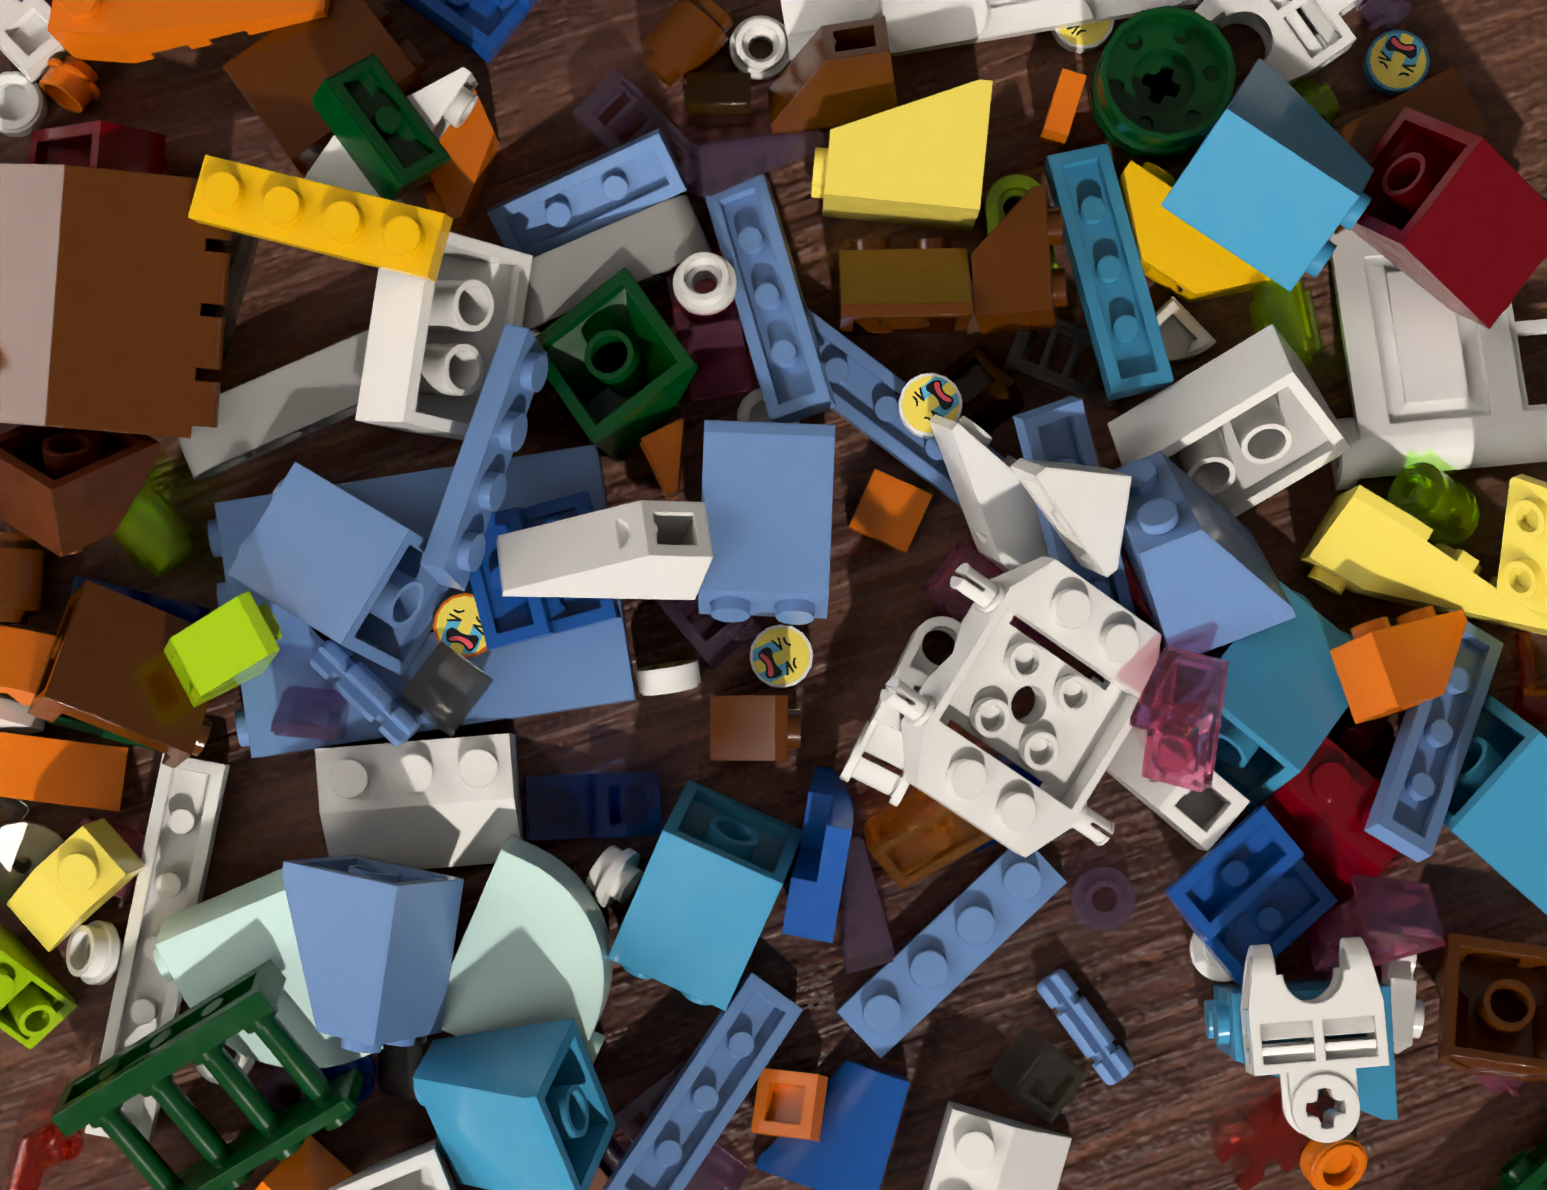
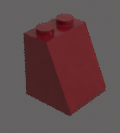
[1351,106,1547,329]

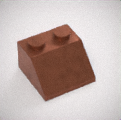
[0,425,161,557]

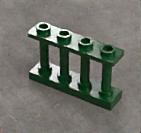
[50,959,364,1190]

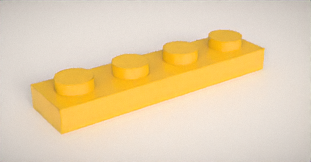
[188,155,453,282]

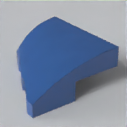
[782,766,854,943]
[755,1059,910,1190]

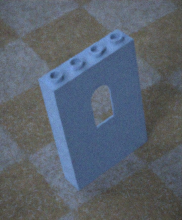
[208,445,638,758]

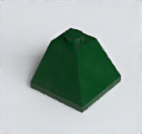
[536,267,698,461]

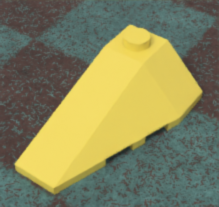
[1298,485,1547,636]

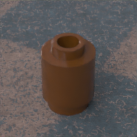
[641,0,734,87]
[0,532,45,624]

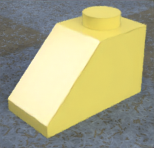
[6,818,146,952]

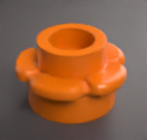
[39,55,100,113]

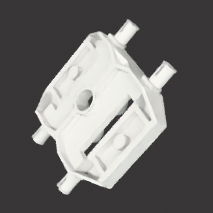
[880,556,1182,858]

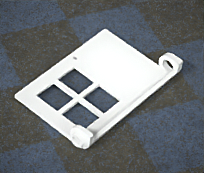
[1329,229,1547,490]

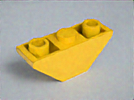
[1118,160,1277,303]

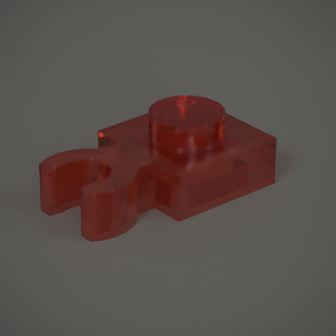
[1214,1089,1323,1190]

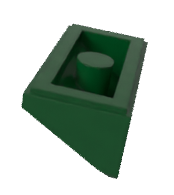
[312,53,451,201]

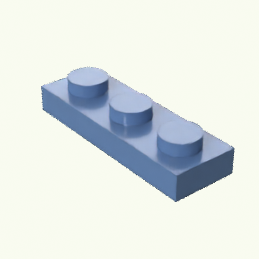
[487,128,688,258]

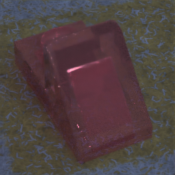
[666,274,753,402]
[1129,646,1229,792]
[1306,875,1446,982]

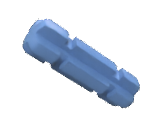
[310,639,422,746]
[1037,969,1134,1086]

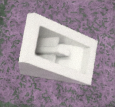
[1010,458,1132,577]

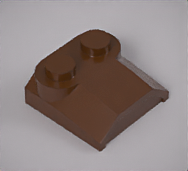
[1435,932,1547,1082]

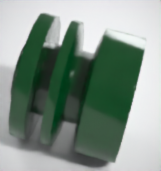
[1089,6,1236,161]

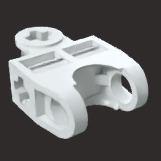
[1195,0,1363,88]
[839,616,961,807]
[1240,937,1390,1143]

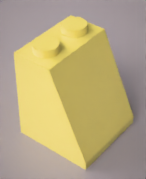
[811,79,993,231]

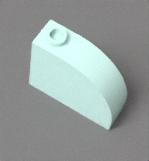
[442,836,613,1065]
[153,869,384,1068]

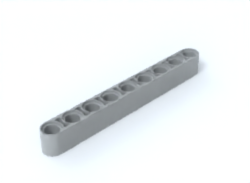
[176,195,713,480]

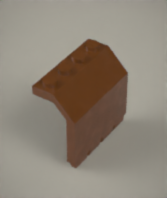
[0,163,233,439]

